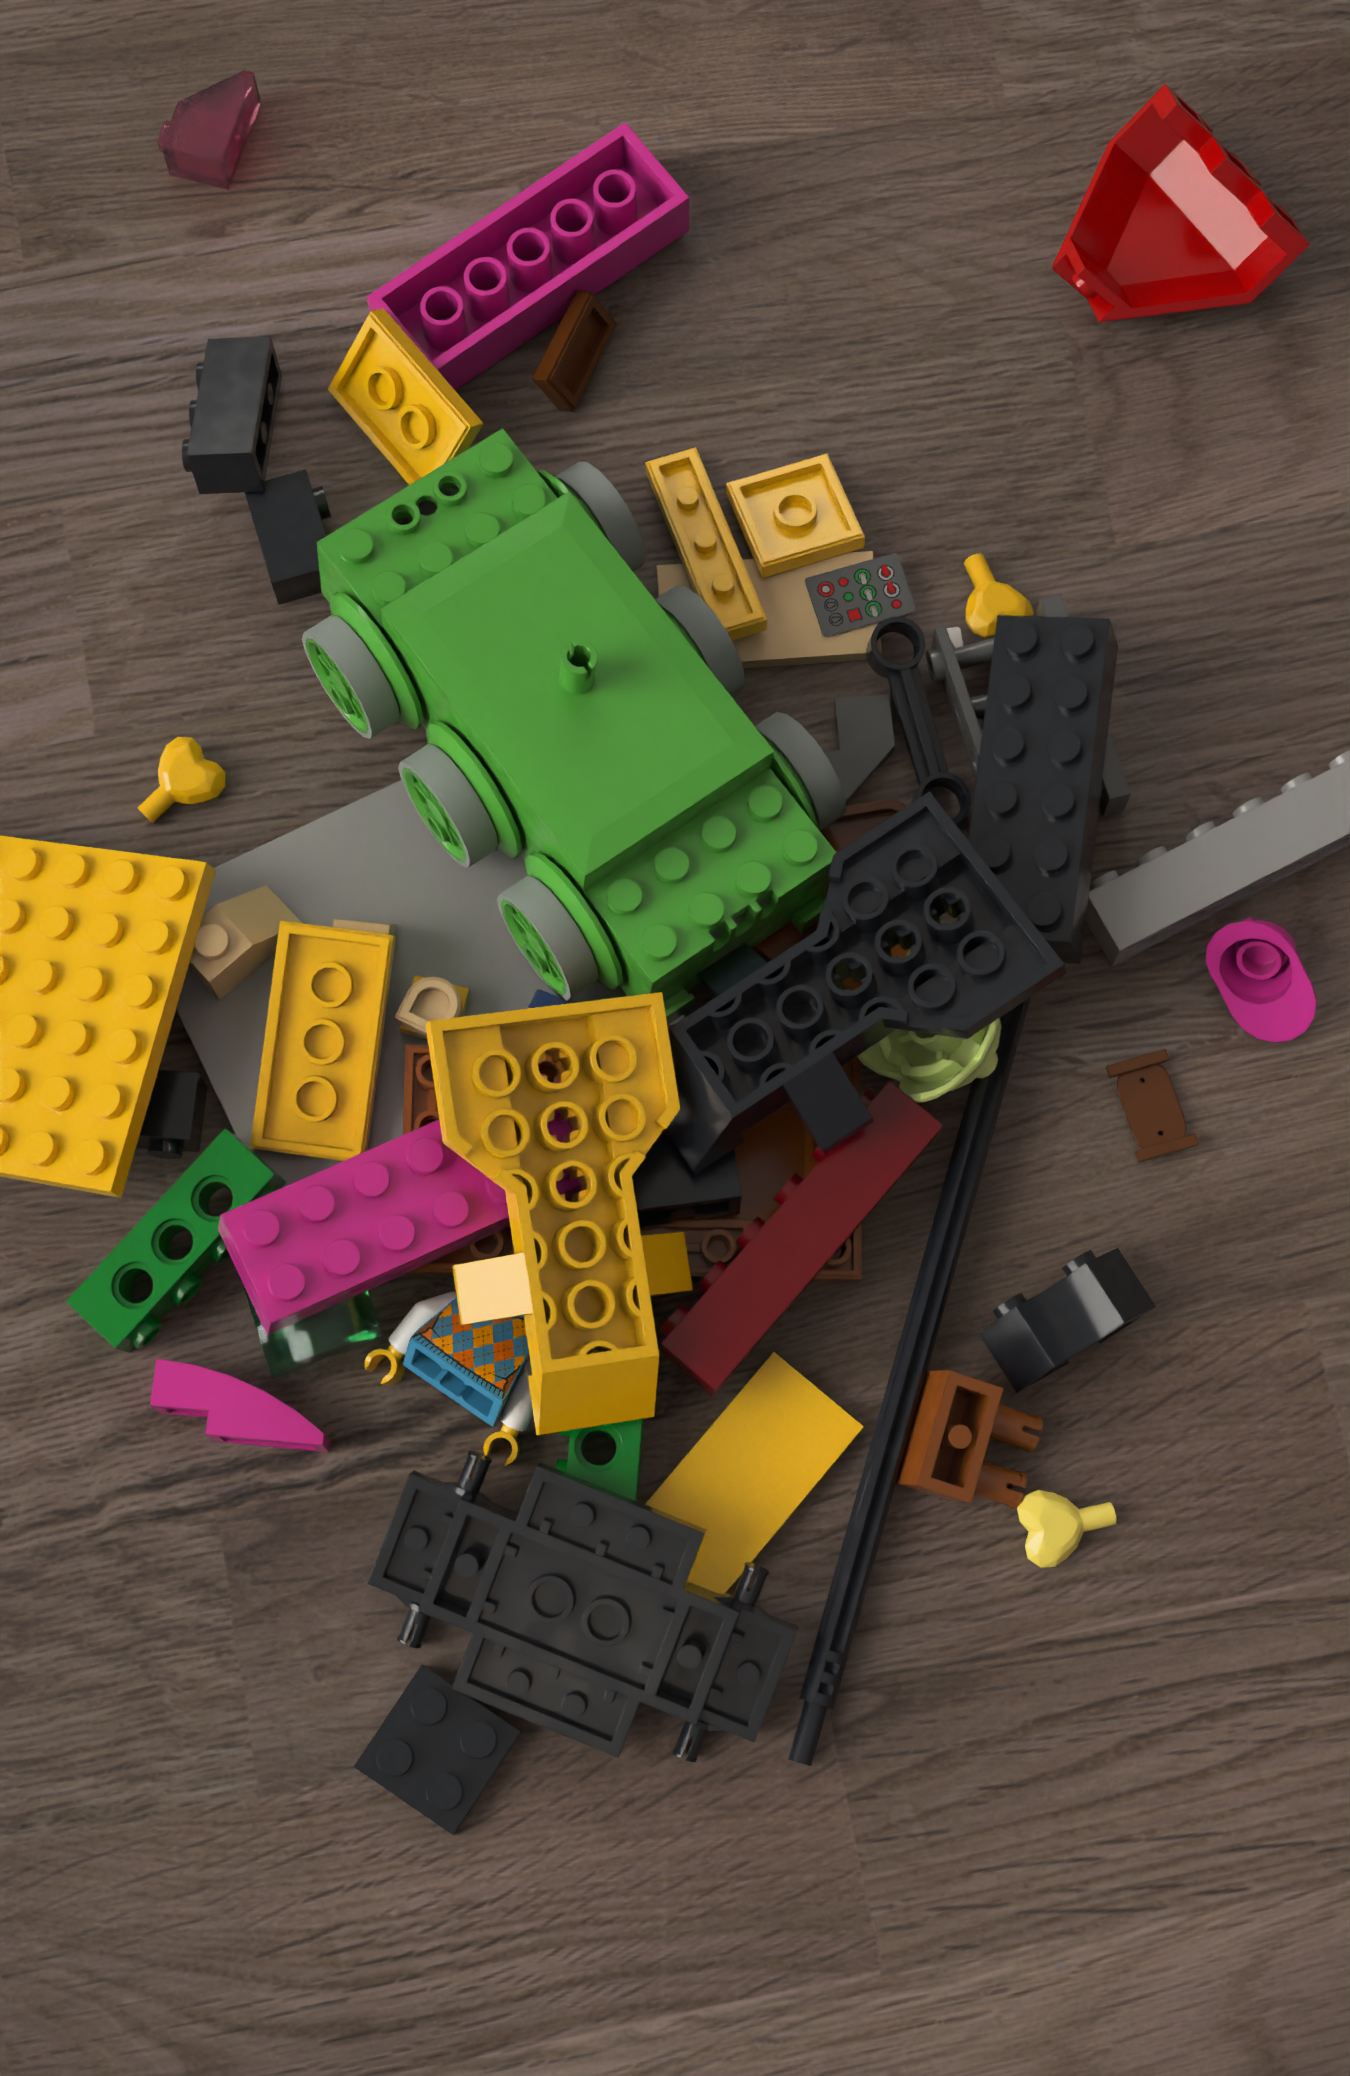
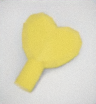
[1017,1490,1116,1568]

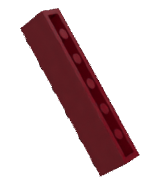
[659,1081,943,1397]

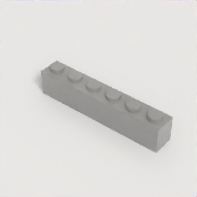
[1086,750,1350,967]

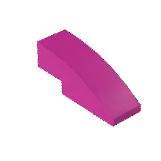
[150,1359,331,1453]

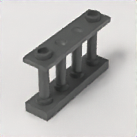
[926,594,1131,817]

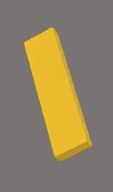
[645,447,767,641]

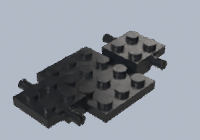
[367,1451,799,1762]

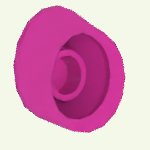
[1205,916,1317,1043]

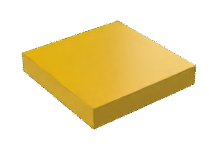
[726,454,865,578]

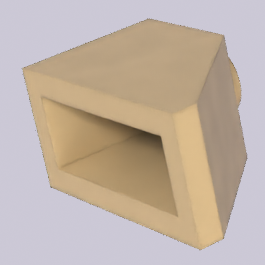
[188,885,302,1001]

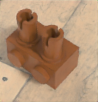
[896,1370,1043,1509]

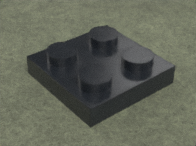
[354,1665,522,1835]

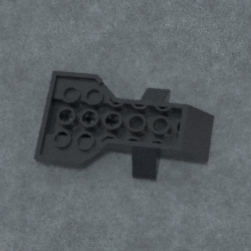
[664,791,1066,1174]

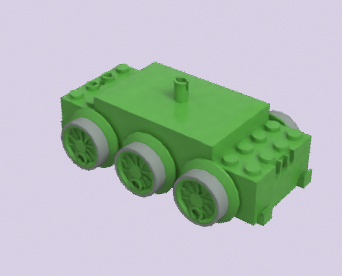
[302,428,846,1025]

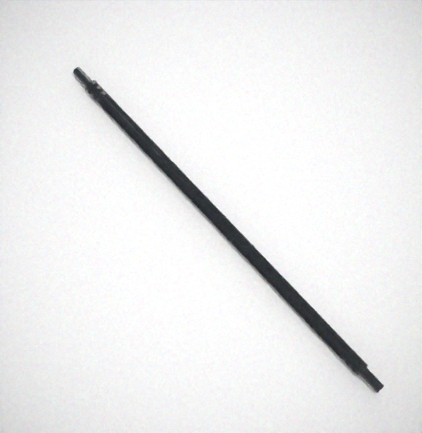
[788,997,1031,1766]

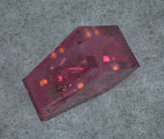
[158,70,261,190]

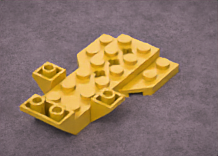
[425,992,693,1435]

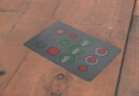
[805,553,916,637]

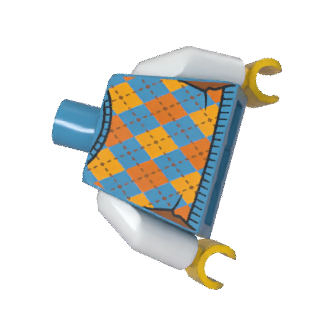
[365,1291,533,1466]

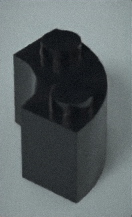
[979,1248,1156,1393]

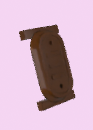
[1106,1049,1199,1163]

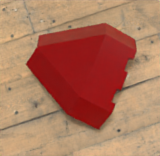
[1051,84,1310,323]

